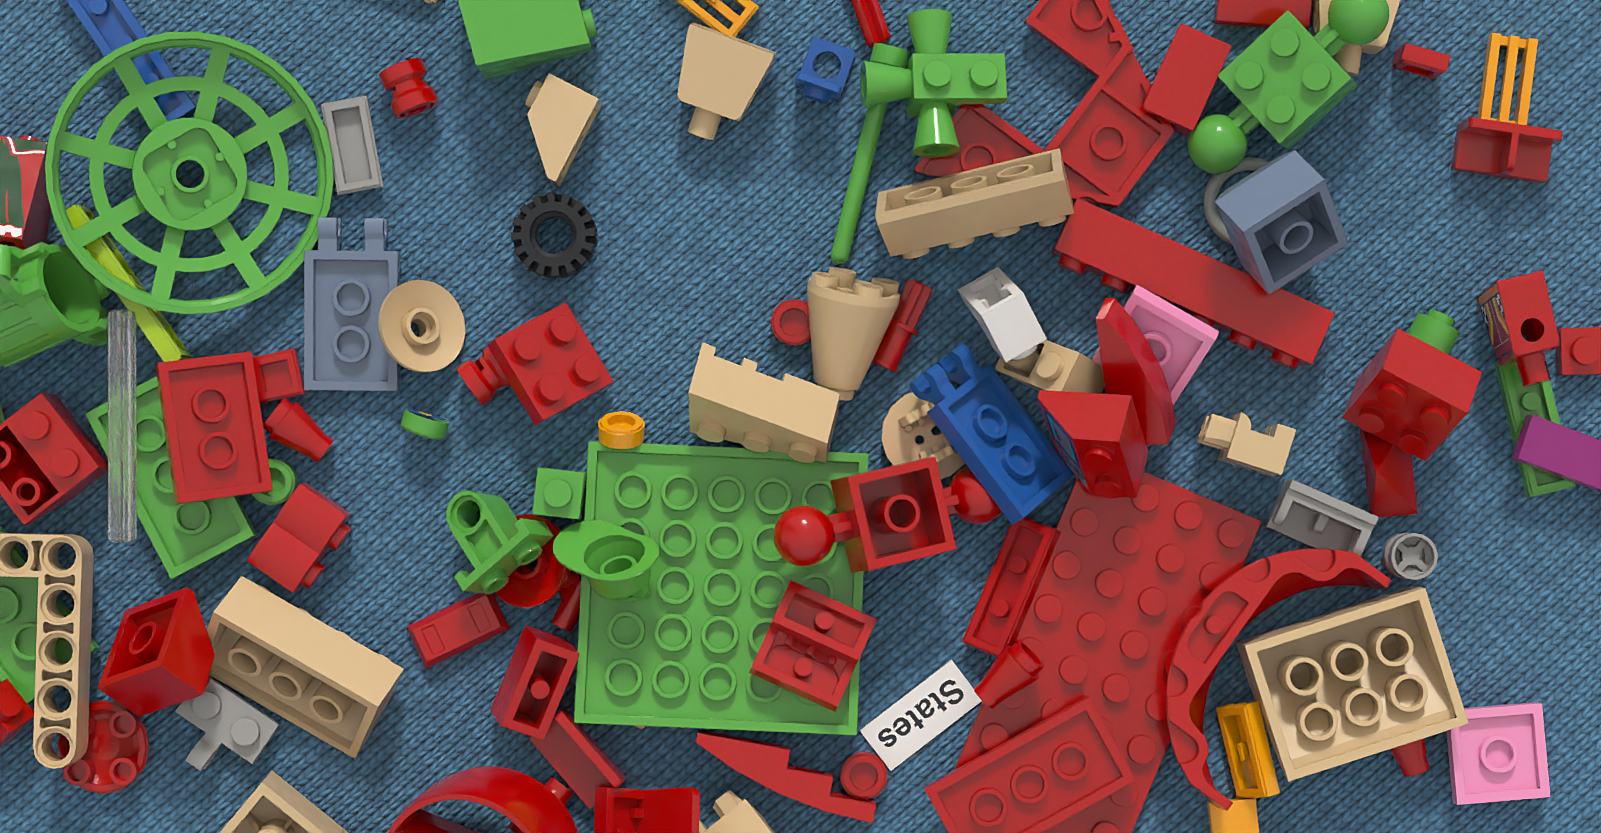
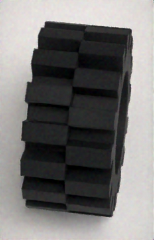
[511,192,598,279]

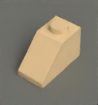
[525,73,602,187]

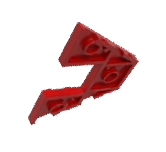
[913,0,1174,208]

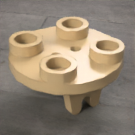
[881,392,965,479]

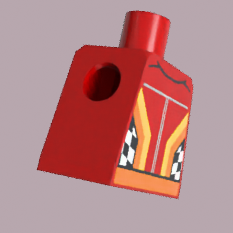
[1477,270,1559,387]

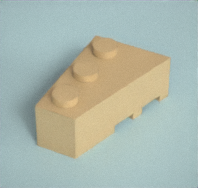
[688,342,840,463]

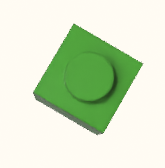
[532,467,587,519]

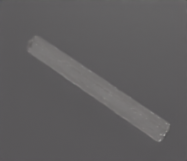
[108,309,137,543]

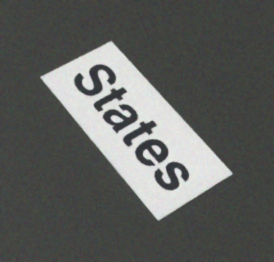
[860,660,982,771]

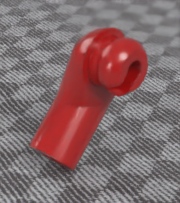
[551,569,582,632]

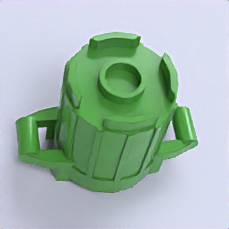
[0,242,109,367]

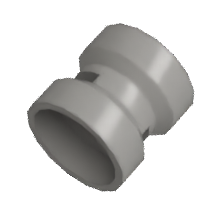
[1381,532,1438,580]

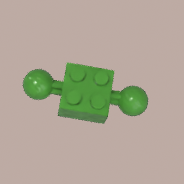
[1187,0,1389,174]

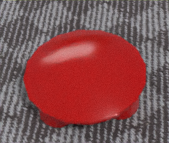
[58,700,150,794]

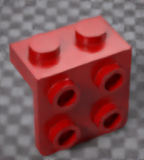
[594,787,700,833]

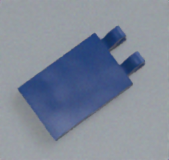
[909,344,1074,525]

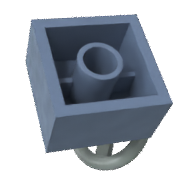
[1203,150,1348,294]

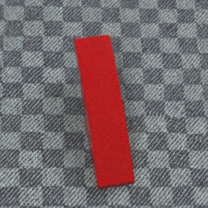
[696,729,876,823]

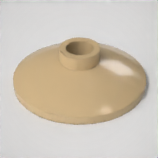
[378,280,465,373]

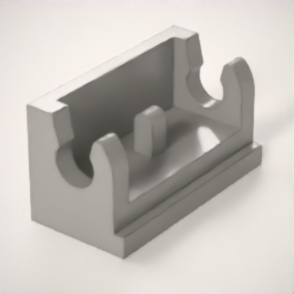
[1265,479,1379,556]

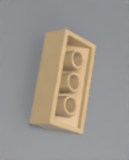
[875,148,1074,259]
[207,576,404,759]

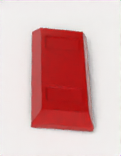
[406,593,510,669]

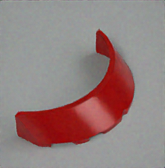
[1166,549,1391,811]

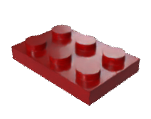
[155,351,273,505]

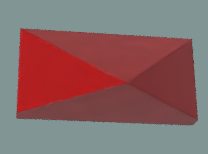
[1360,428,1418,518]

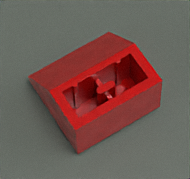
[0,393,113,525]

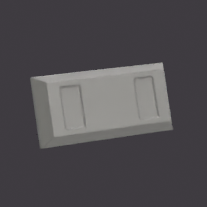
[321,95,384,195]

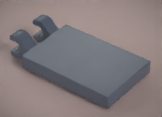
[304,218,400,391]

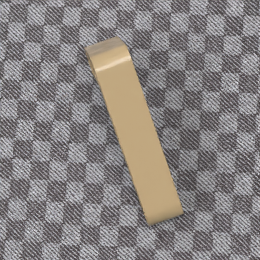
[0,533,94,769]

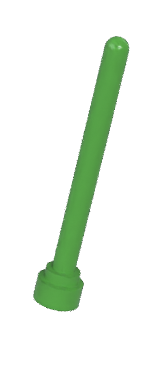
[831,43,910,264]

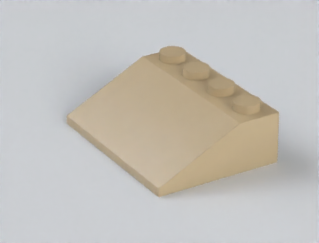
[1236,586,1469,782]

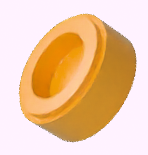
[598,411,645,449]

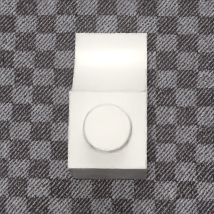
[958,267,1047,362]

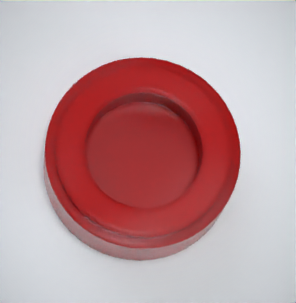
[771,299,811,346]
[840,751,887,800]

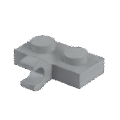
[175,675,282,771]

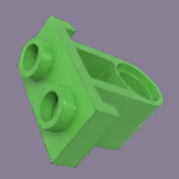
[446,491,554,594]

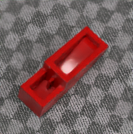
[1096,298,1176,445]

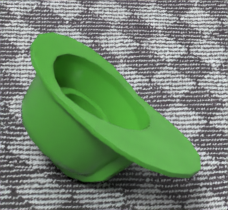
[553,520,659,599]

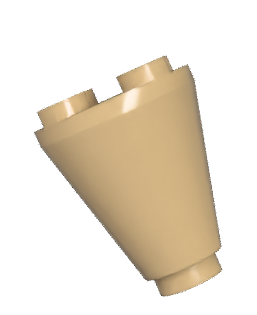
[807,267,901,401]

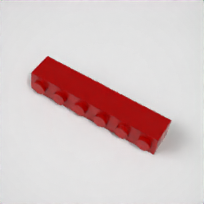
[1051,198,1335,370]

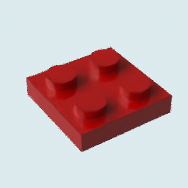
[487,302,614,426]

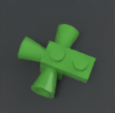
[860,9,1007,158]

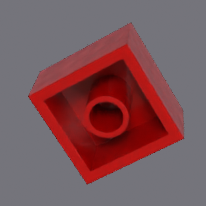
[1342,328,1482,461]

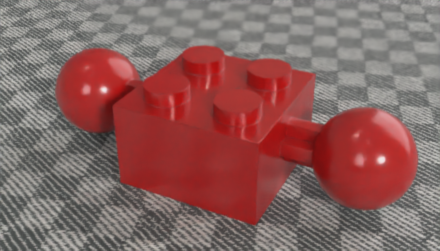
[773,457,1002,572]

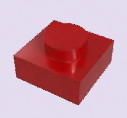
[1556,327,1601,376]

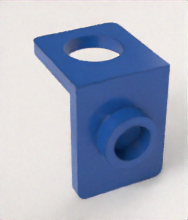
[795,37,855,104]

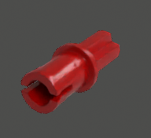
[872,279,932,373]

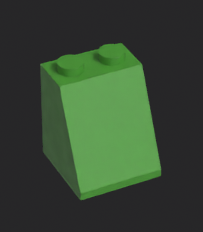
[458,0,598,80]

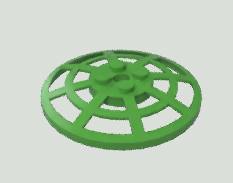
[45,31,334,314]

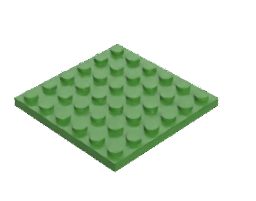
[574,441,869,735]

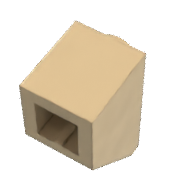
[994,340,1105,394]

